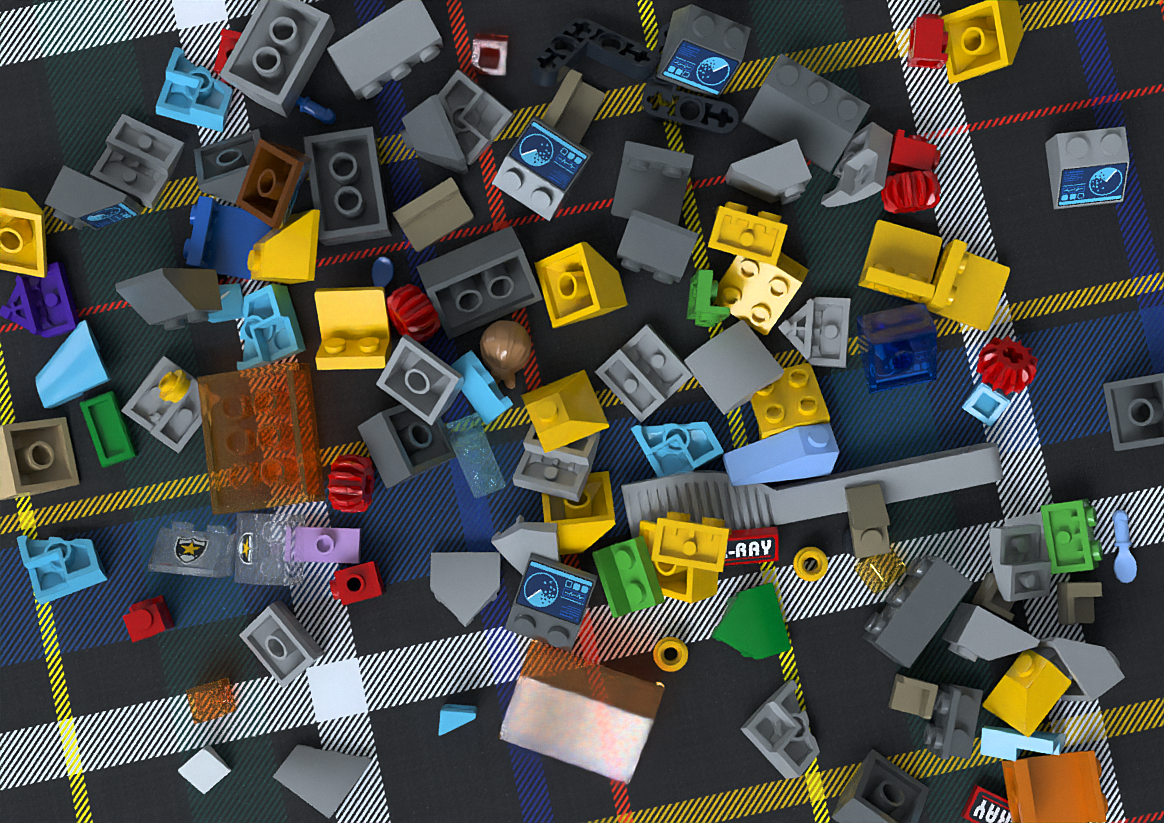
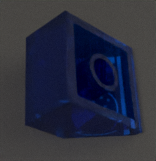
[857,303,937,394]

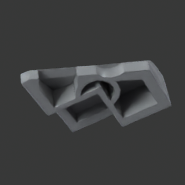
[438,70,515,165]
[821,122,893,207]
[740,680,820,779]
[273,744,372,818]

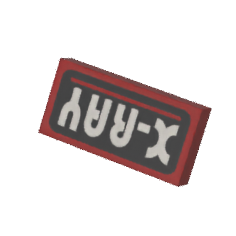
[724,526,778,566]
[961,784,1012,823]

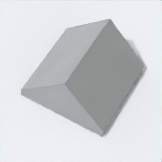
[239,600,325,688]

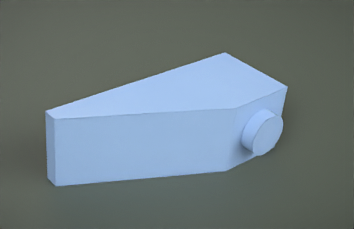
[723,423,840,487]

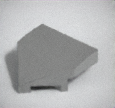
[778,297,851,368]
[491,515,561,575]
[430,552,501,627]

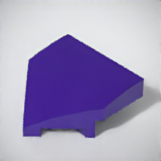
[0,262,80,338]

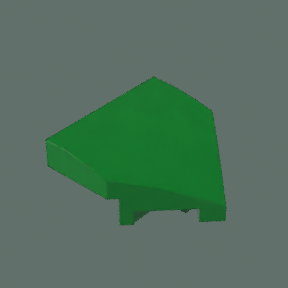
[710,582,791,659]

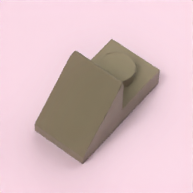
[844,483,891,559]

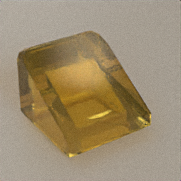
[854,547,907,594]

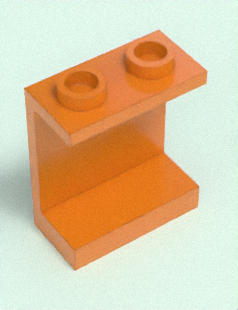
[1002,750,1108,823]

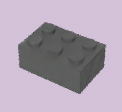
[303,127,392,246]
[863,555,973,668]

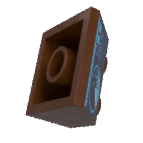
[235,138,312,229]

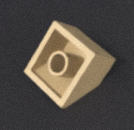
[0,417,80,500]

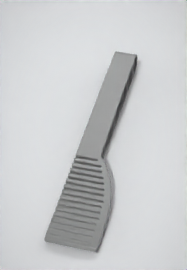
[621,442,1003,539]

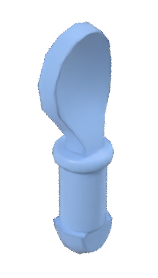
[1112,510,1137,583]

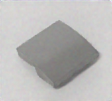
[90,114,184,209]
[684,320,784,415]
[595,324,693,422]
[121,355,221,453]
[512,423,600,502]
[989,524,1051,601]

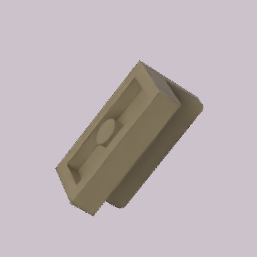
[542,69,605,144]
[393,177,474,252]

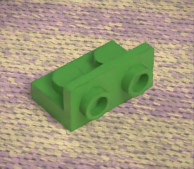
[687,269,730,327]
[1040,499,1103,574]
[592,535,665,618]

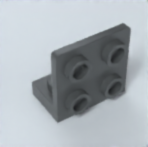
[611,141,694,226]
[923,681,983,760]

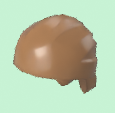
[480,320,531,389]

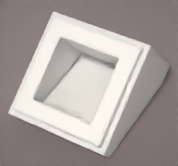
[178,744,231,794]

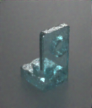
[446,412,506,498]

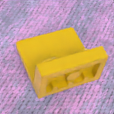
[707,201,788,266]
[858,220,943,304]
[923,239,1010,332]
[712,251,809,335]
[314,287,392,370]
[750,363,830,440]
[651,511,732,572]

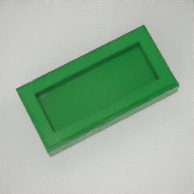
[80,391,138,468]

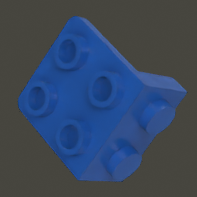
[183,196,273,281]

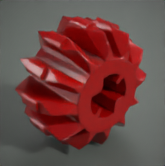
[881,170,941,213]
[386,284,441,343]
[976,335,1038,396]
[327,454,376,513]

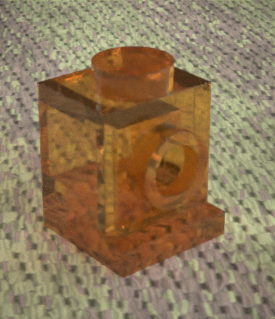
[186,677,237,725]

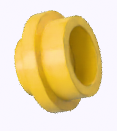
[158,369,191,403]
[793,547,828,582]
[653,636,688,672]

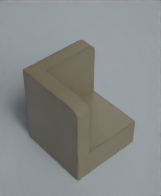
[972,572,1015,621]
[1057,581,1102,625]
[888,673,938,720]

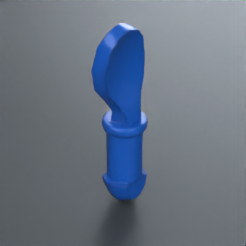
[294,96,336,124]
[372,256,394,298]

